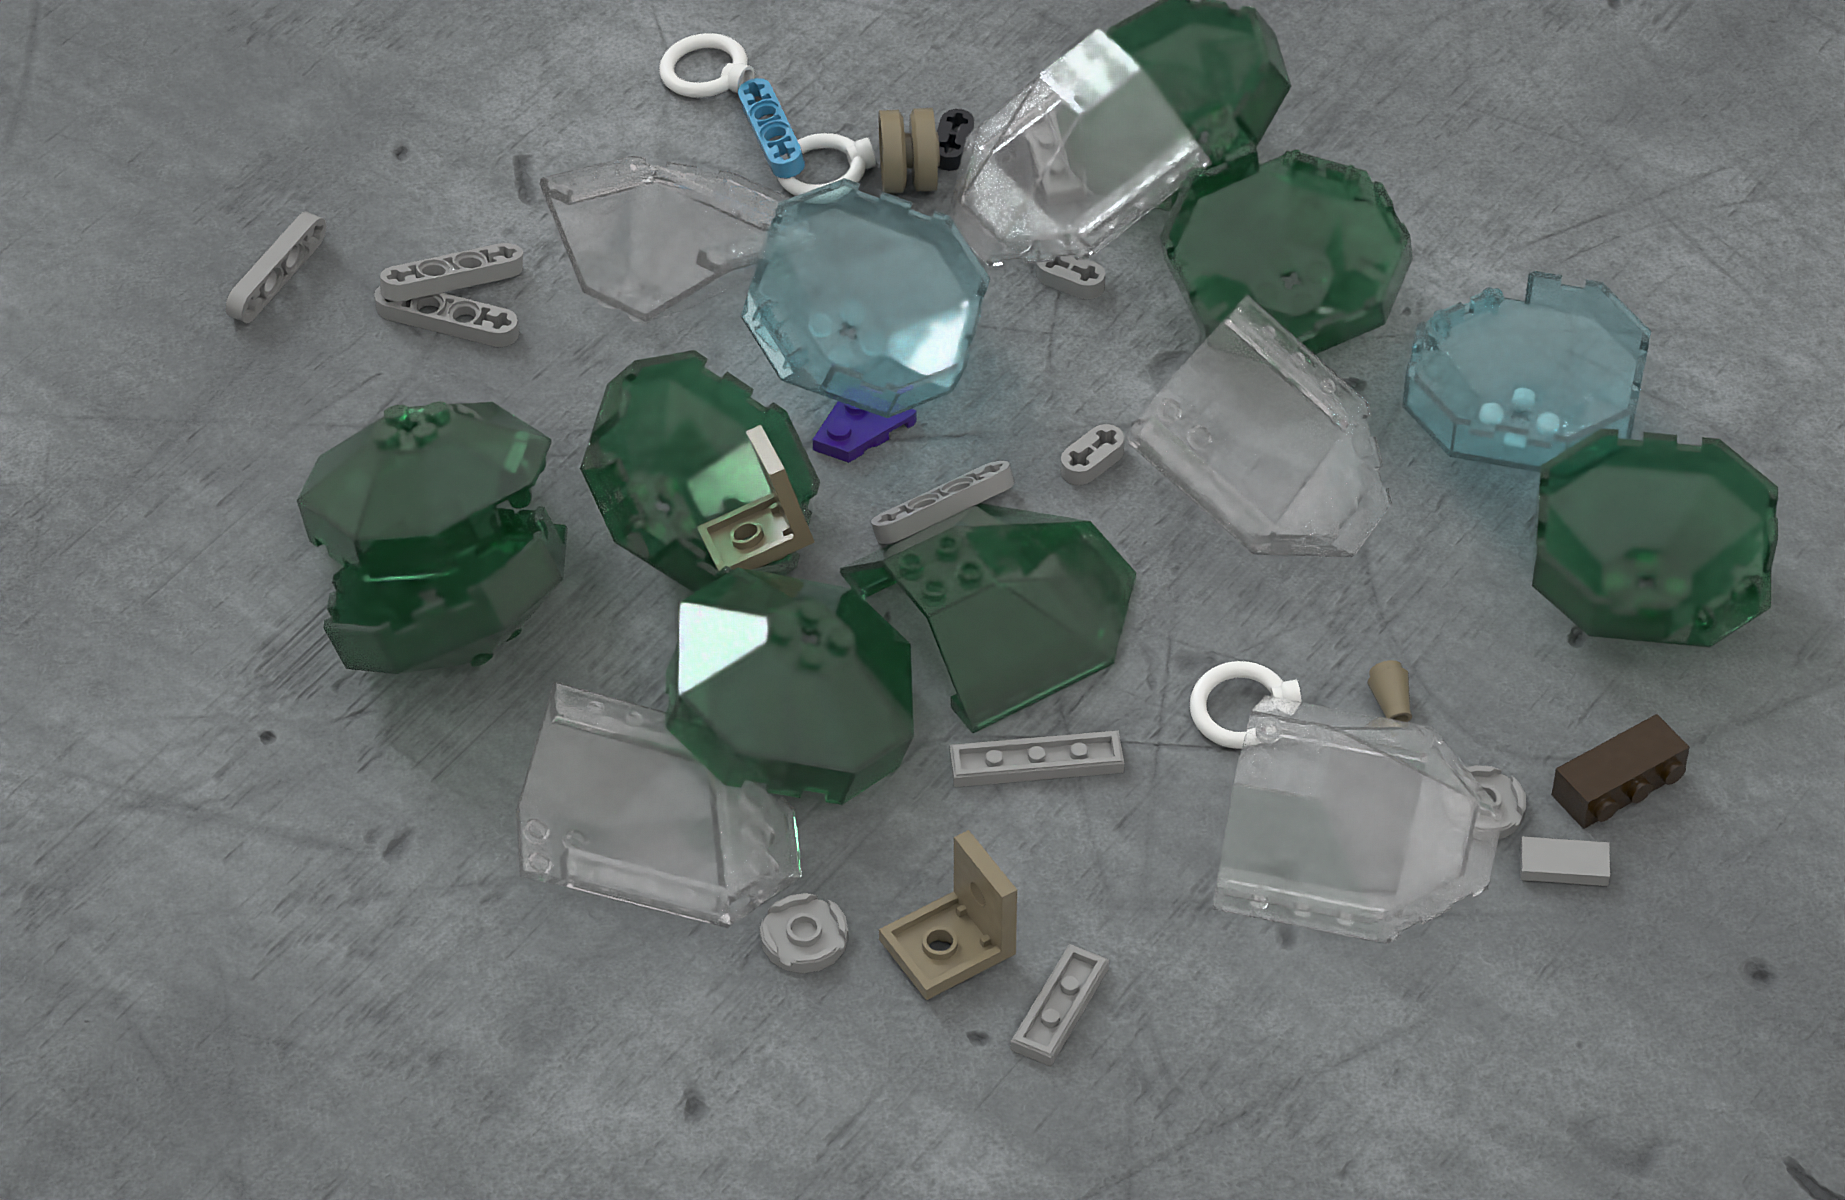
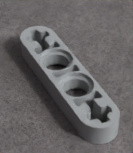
[226,212,326,323]
[380,243,523,301]
[374,286,519,347]
[871,461,1015,544]

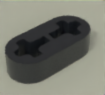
[937,109,974,171]

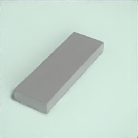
[1011,944,1109,1067]

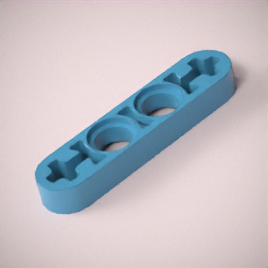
[738,78,805,178]

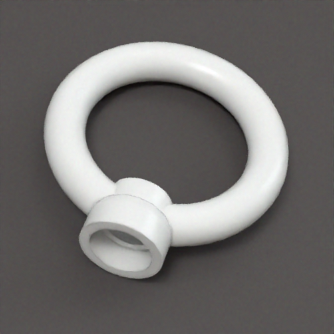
[659,33,755,98]
[777,133,876,200]
[1190,661,1302,749]

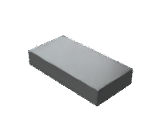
[1520,836,1610,886]

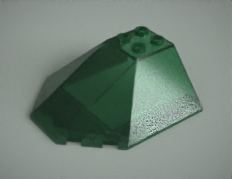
[840,503,1136,733]

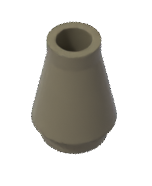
[1367,660,1412,726]

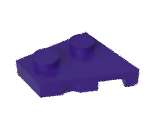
[812,387,917,463]

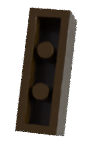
[1551,714,1690,829]

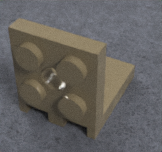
[697,425,815,584]
[879,830,1017,1000]

